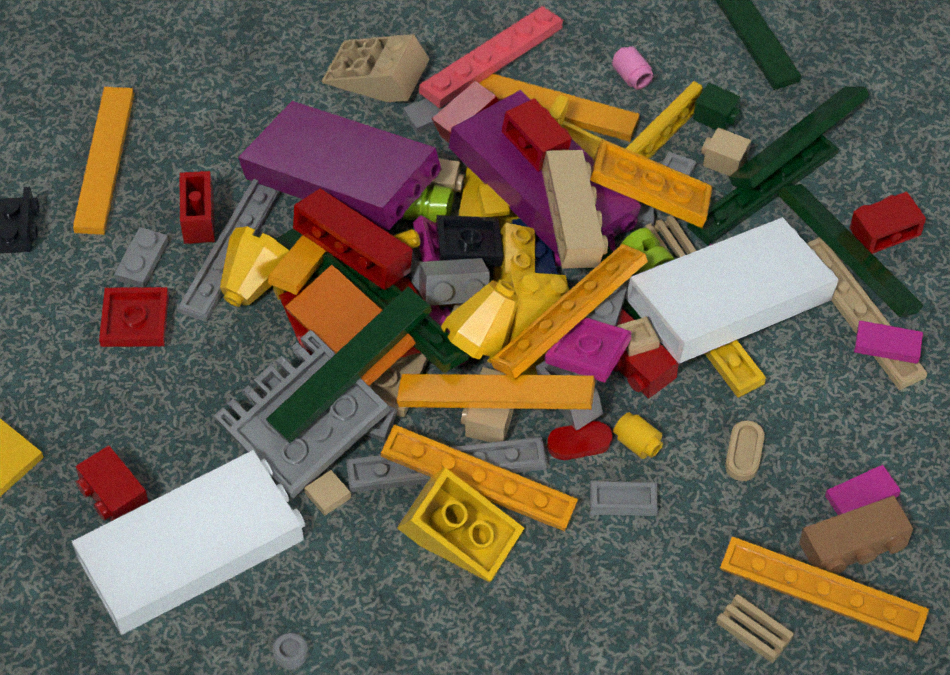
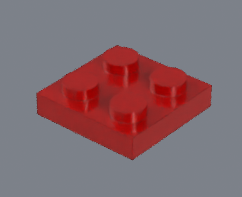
[99,287,169,347]

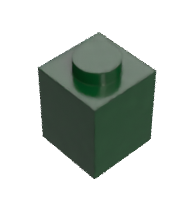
[693,83,742,131]

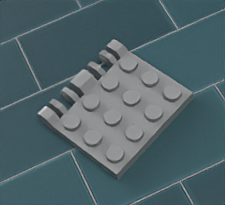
[213,330,391,499]

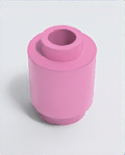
[612,47,653,90]

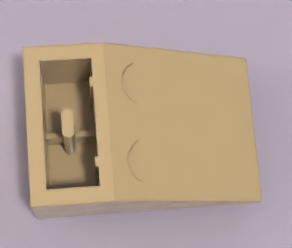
[322,34,430,102]

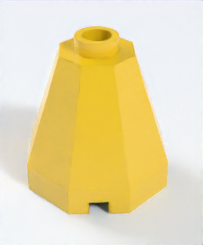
[220,226,289,307]
[441,280,519,363]

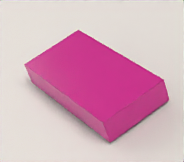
[854,320,923,364]
[825,465,901,515]

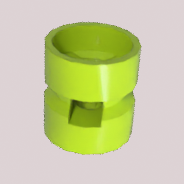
[403,185,454,223]
[620,228,675,275]

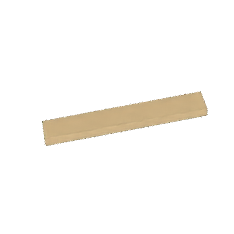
[806,237,928,390]

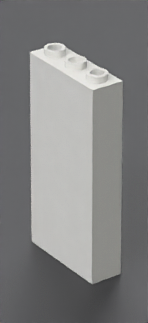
[625,217,838,364]
[72,450,305,635]

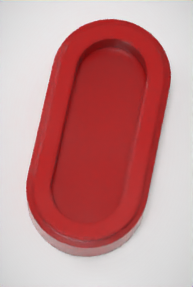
[547,421,612,460]

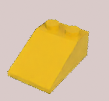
[503,271,569,375]
[397,467,524,582]

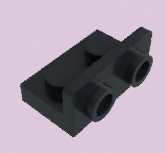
[0,187,40,253]

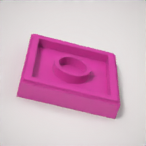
[545,317,632,382]

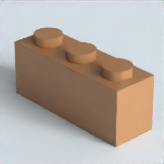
[799,496,913,574]

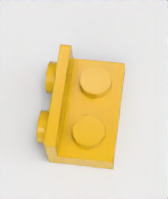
[493,222,535,282]

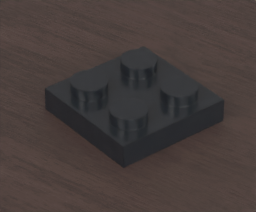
[436,215,503,267]

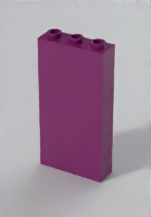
[448,90,641,258]
[238,101,442,230]

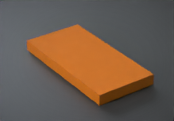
[285,265,416,386]

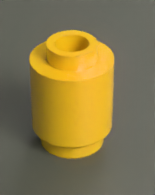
[613,412,663,459]

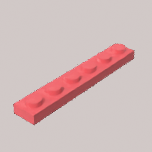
[419,6,563,108]

